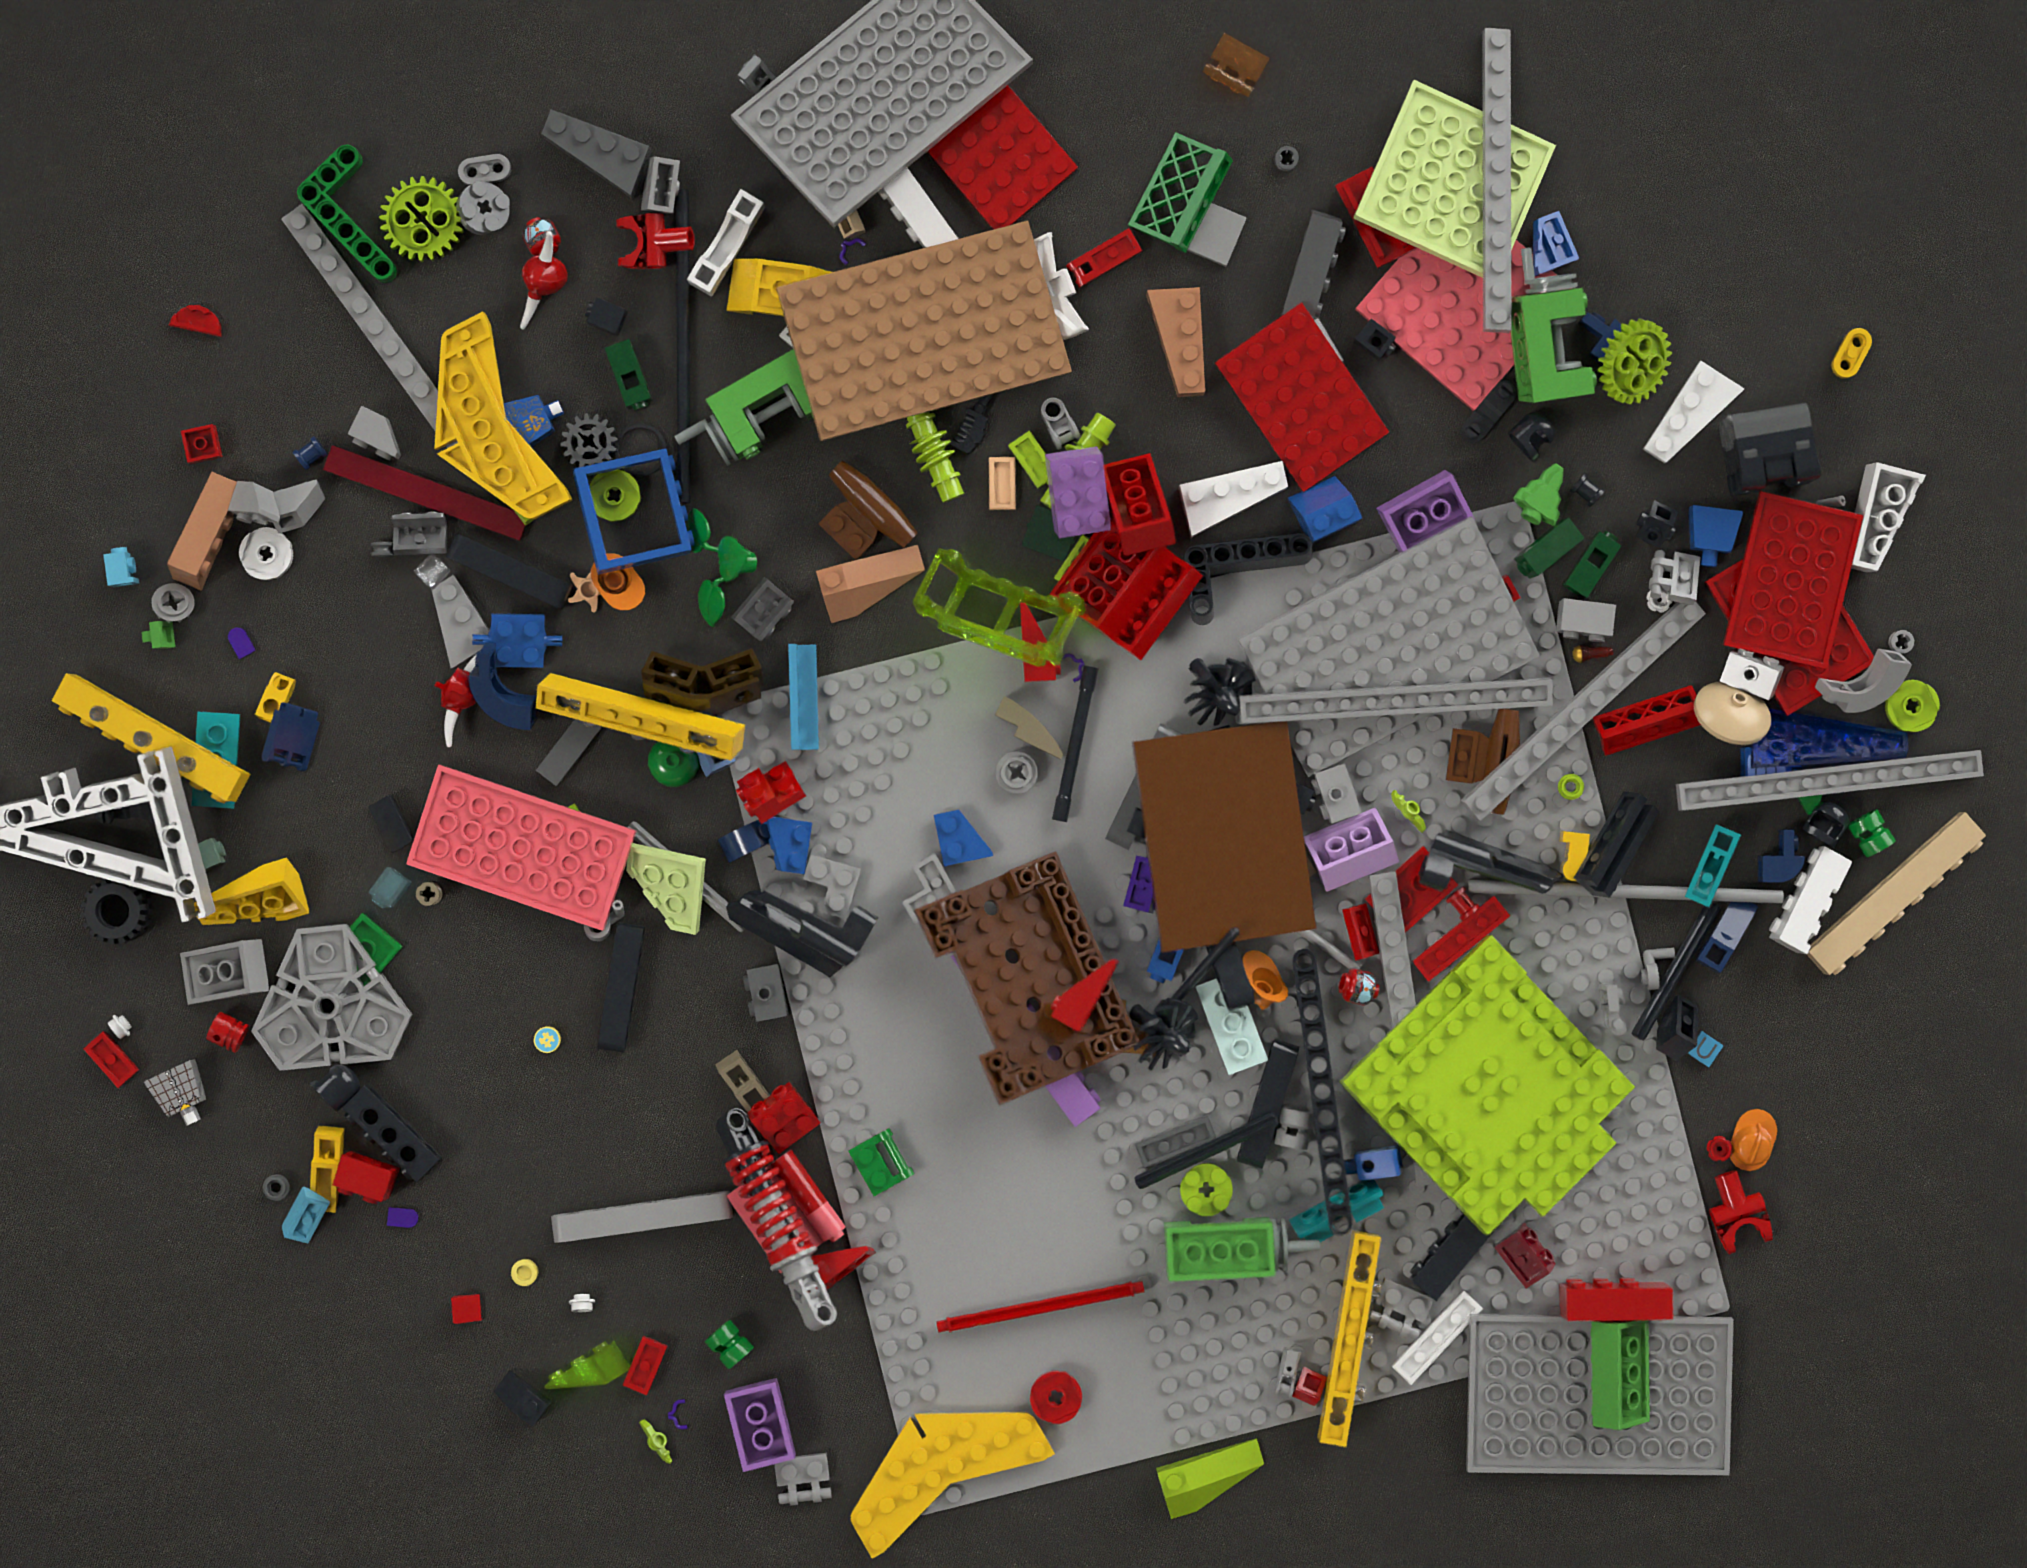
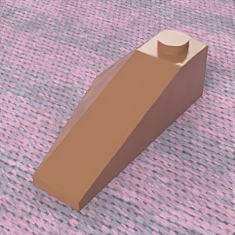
[816,545,925,623]

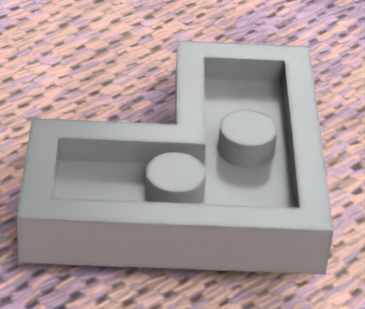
[803,854,861,919]
[902,854,957,925]

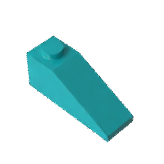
[1685,824,1741,907]

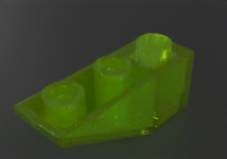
[545,1341,630,1389]

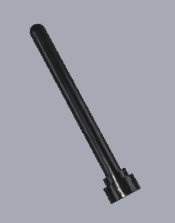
[1155,927,1239,1008]

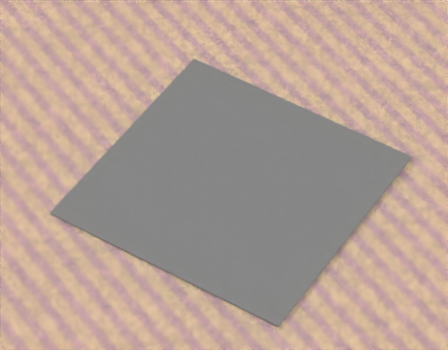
[717,502,1730,1515]

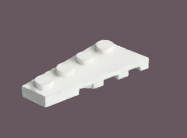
[1643,361,1744,463]

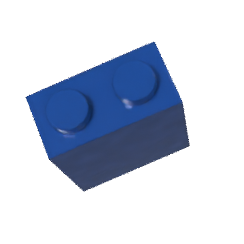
[1288,476,1362,544]

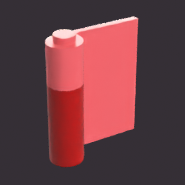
[726,1150,846,1273]

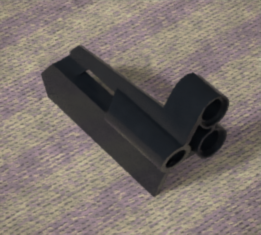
[1418,829,1564,894]
[726,890,879,977]

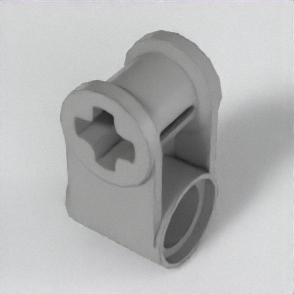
[1041,398,1081,450]

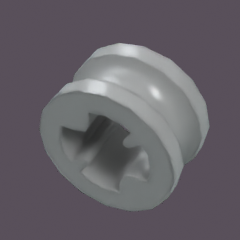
[1888,630,1914,654]

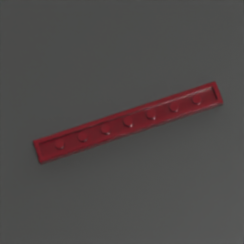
[323,445,526,541]

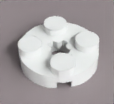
[239,527,293,580]

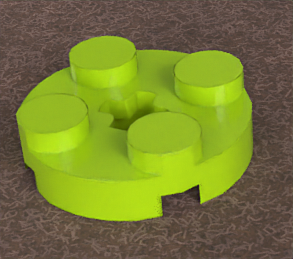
[589,470,641,522]
[1885,680,1940,732]
[1180,1163,1233,1216]

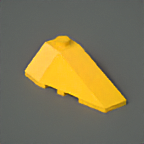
[194,858,309,925]

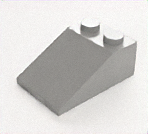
[180,939,269,1005]

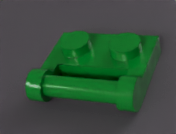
[848,1128,915,1196]

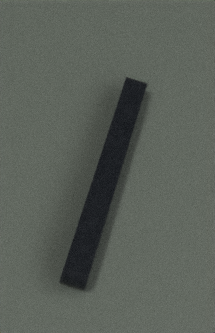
[1293,949,1353,1236]

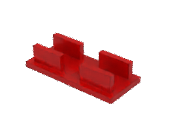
[1335,167,1415,269]

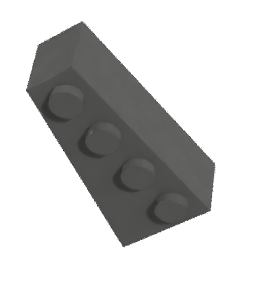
[542,109,652,200]
[1282,210,1346,319]

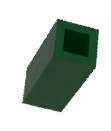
[605,339,653,412]
[1514,517,1584,579]
[1562,531,1622,600]

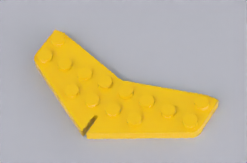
[434,312,572,519]
[851,1412,1055,1559]

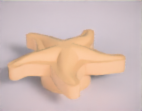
[568,572,600,612]

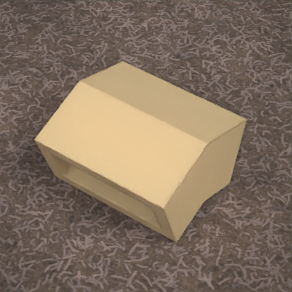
[838,210,866,239]

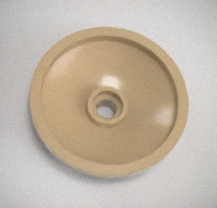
[1694,682,1771,745]

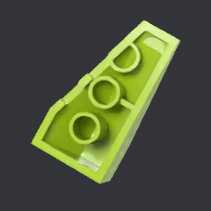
[1156,1438,1264,1519]

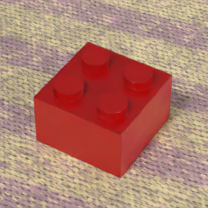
[332,1151,400,1204]

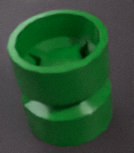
[1848,809,1896,857]
[704,1319,754,1370]

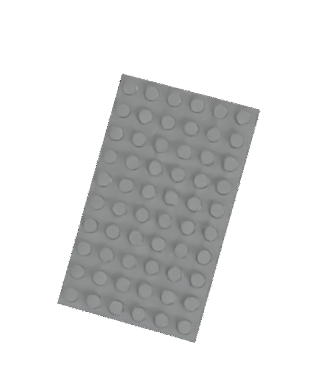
[731,0,1033,227]
[1237,516,1540,777]
[1466,1314,1733,1475]

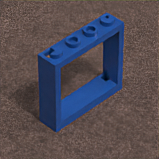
[573,449,694,575]

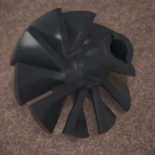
[1184,658,1256,726]
[1129,999,1199,1070]

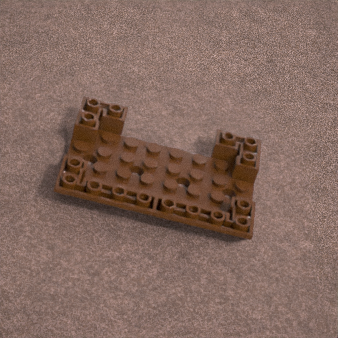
[914,851,1139,1105]

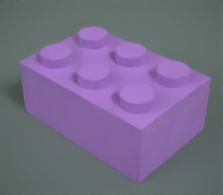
[1045,447,1111,538]
[1376,470,1475,553]
[724,1378,796,1472]

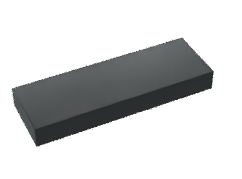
[536,719,603,786]
[1134,1115,1216,1168]

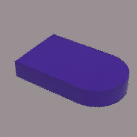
[228,627,256,659]
[387,1207,419,1228]

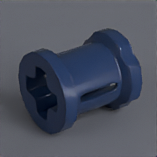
[293,436,328,470]

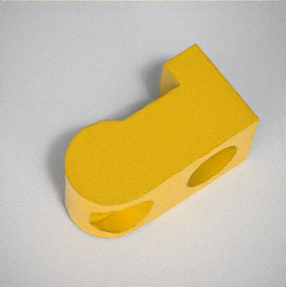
[255,672,296,723]
[1559,831,1590,881]

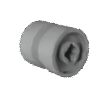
[1274,1107,1314,1150]

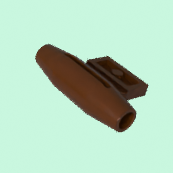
[819,460,918,560]
[1445,708,1520,815]

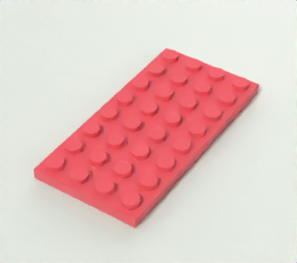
[406,765,637,931]

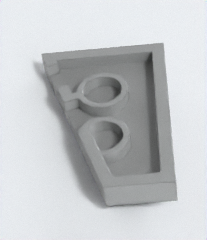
[432,575,489,669]

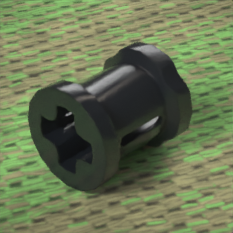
[1570,473,1605,507]

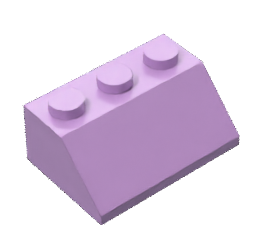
[1304,807,1399,892]

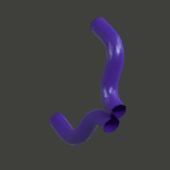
[839,238,866,265]
[1061,653,1085,683]
[668,1399,688,1429]

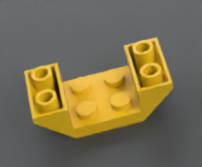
[727,259,833,317]

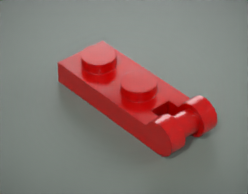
[1066,228,1142,288]

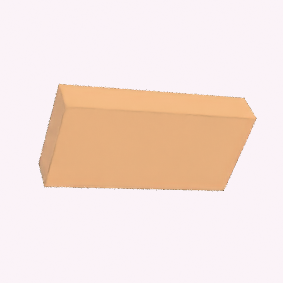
[989,457,1016,510]

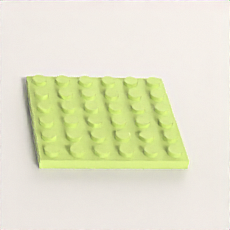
[1353,80,1556,278]

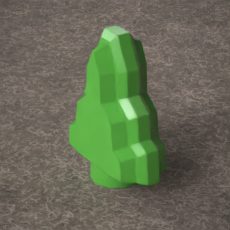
[1513,463,1563,526]

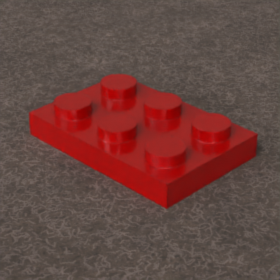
[1364,846,1458,933]

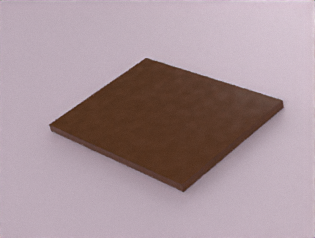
[1132,721,1316,952]

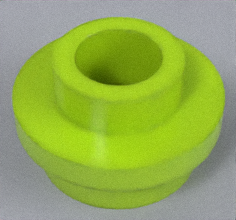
[1557,774,1584,800]

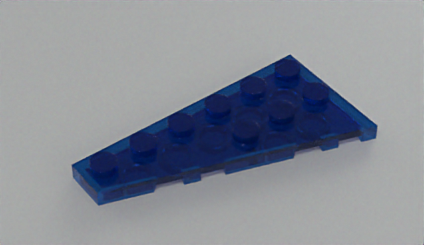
[1751,709,1908,769]

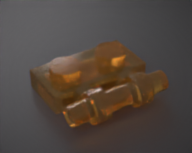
[1203,33,1270,97]

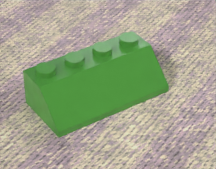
[1590,1320,1650,1430]

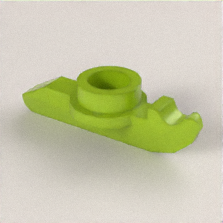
[1391,790,1426,833]
[639,1419,672,1464]

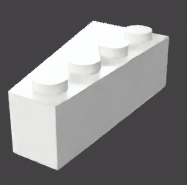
[878,168,958,248]
[1179,461,1288,538]
[1851,462,1926,572]
[1769,846,1852,954]

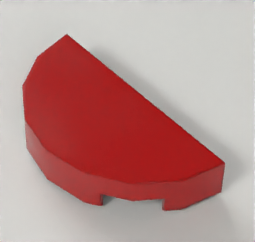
[169,305,222,337]

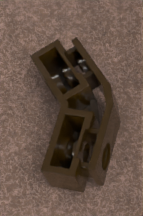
[641,648,764,716]

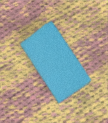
[282,1187,330,1243]

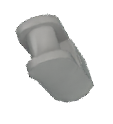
[1275,1348,1301,1398]

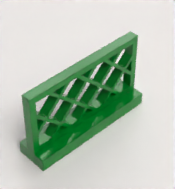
[1128,132,1233,253]

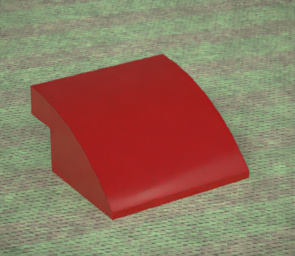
[1049,511,1203,661]

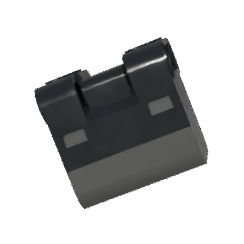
[1719,403,1821,497]

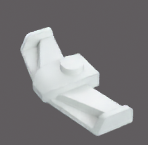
[1034,233,1089,340]

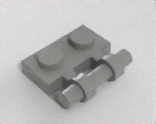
[1649,550,1700,605]
[1599,983,1625,1032]
[1368,1277,1434,1340]
[775,1452,832,1506]

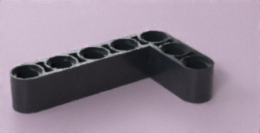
[1184,534,1312,625]

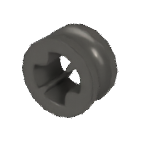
[1275,146,1299,172]
[371,542,395,557]

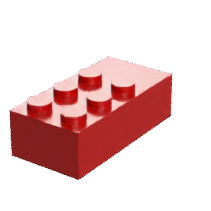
[1103,453,1176,556]
[1559,1278,1673,1321]

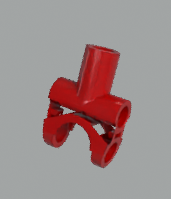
[616,213,695,269]
[1709,1170,1773,1254]

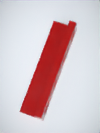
[1593,685,1701,756]

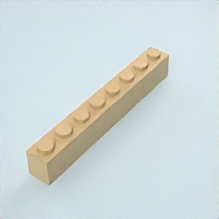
[1807,812,1986,975]

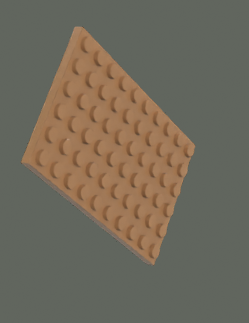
[776,221,1072,441]

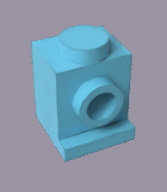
[103,547,139,587]

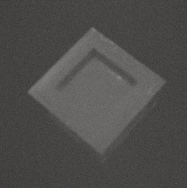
[414,554,451,590]

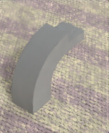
[1815,649,1912,713]

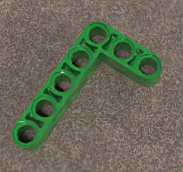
[297,144,397,283]

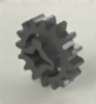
[561,413,618,468]

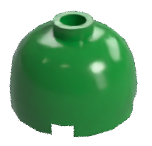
[648,741,700,787]

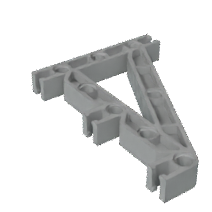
[0,746,216,922]

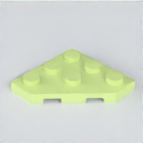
[626,843,706,935]

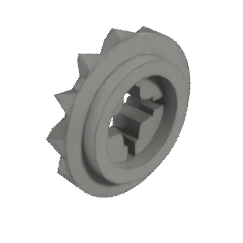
[152,583,194,623]
[996,752,1038,793]

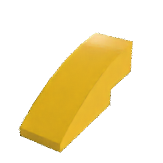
[310,1126,345,1213]

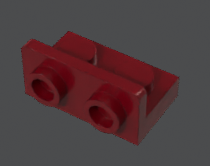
[1494,1223,1556,1289]

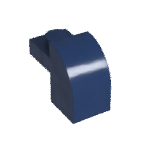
[1578,312,1621,366]
[718,820,771,863]
[1758,830,1805,882]

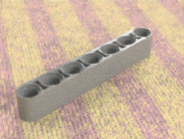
[551,1191,733,1243]

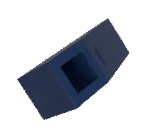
[1695,902,1758,974]

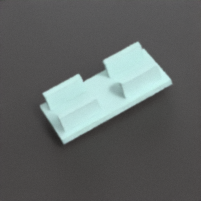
[1195,979,1268,1075]

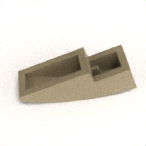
[995,696,1063,760]
[715,1050,770,1112]

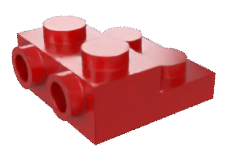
[735,761,806,824]
[747,1082,821,1154]

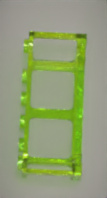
[913,548,1085,667]

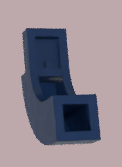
[469,642,537,730]

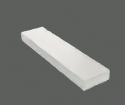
[1391,1290,1483,1385]

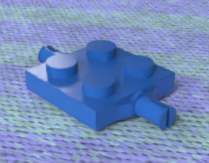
[472,613,562,668]

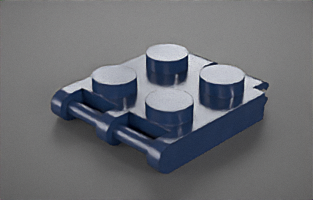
[262,702,320,772]

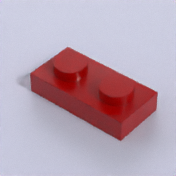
[1342,903,1380,961]
[84,1031,139,1088]
[623,1336,668,1395]

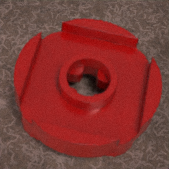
[1030,1370,1082,1424]

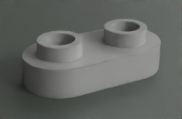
[458,154,511,186]

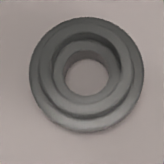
[263,1174,290,1201]

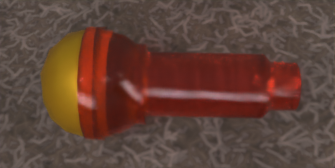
[1572,645,1613,663]

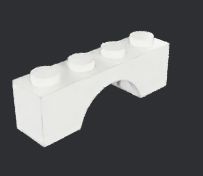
[687,189,765,297]

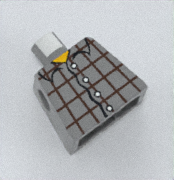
[144,1059,206,1126]

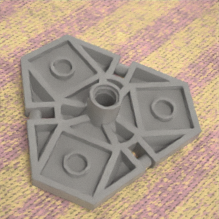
[251,924,412,1071]

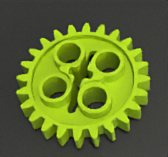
[379,176,464,262]
[1597,319,1672,404]

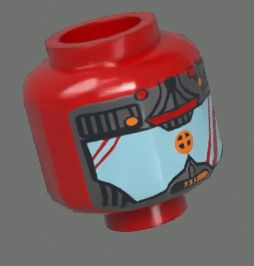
[522,217,561,256]
[1338,968,1380,1006]

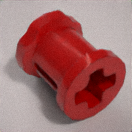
[1445,886,1480,921]

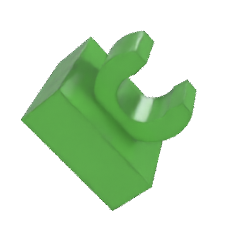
[142,621,175,649]

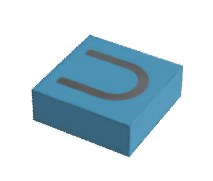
[1688,1031,1723,1067]

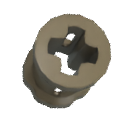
[416,882,443,906]

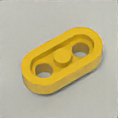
[1831,328,1872,378]

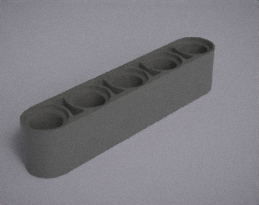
[1105,723,1183,850]

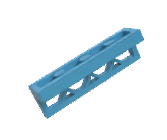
[789,644,819,750]

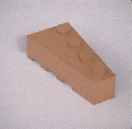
[1146,287,1205,397]
[167,472,237,591]

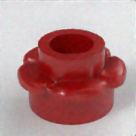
[1706,1136,1733,1161]

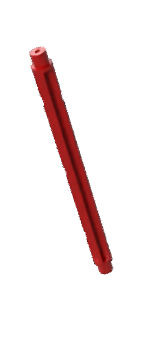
[936,1281,1145,1333]

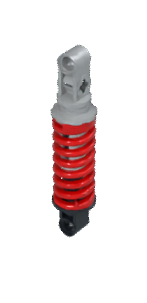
[716,1108,836,1331]

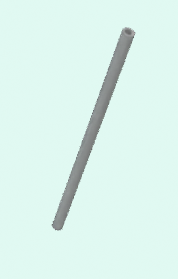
[1467,880,1784,903]

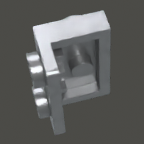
[392,512,448,555]
[731,577,794,641]

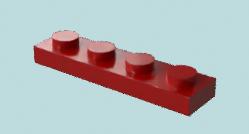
[1412,895,1510,982]

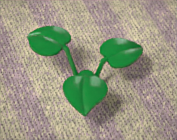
[686,508,757,627]

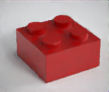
[181,424,222,464]

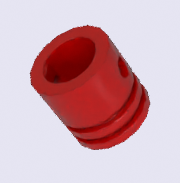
[206,1012,249,1053]

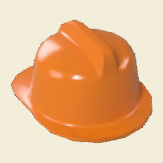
[591,554,645,610]
[1242,950,1288,1010]
[1730,1109,1777,1171]

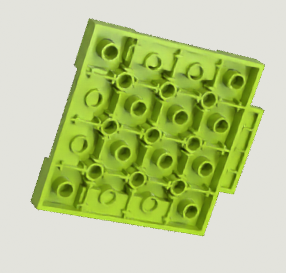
[1339,935,1635,1235]

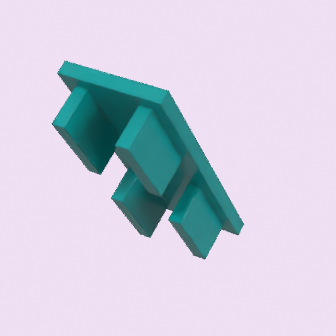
[191,712,240,809]
[1289,1179,1384,1243]

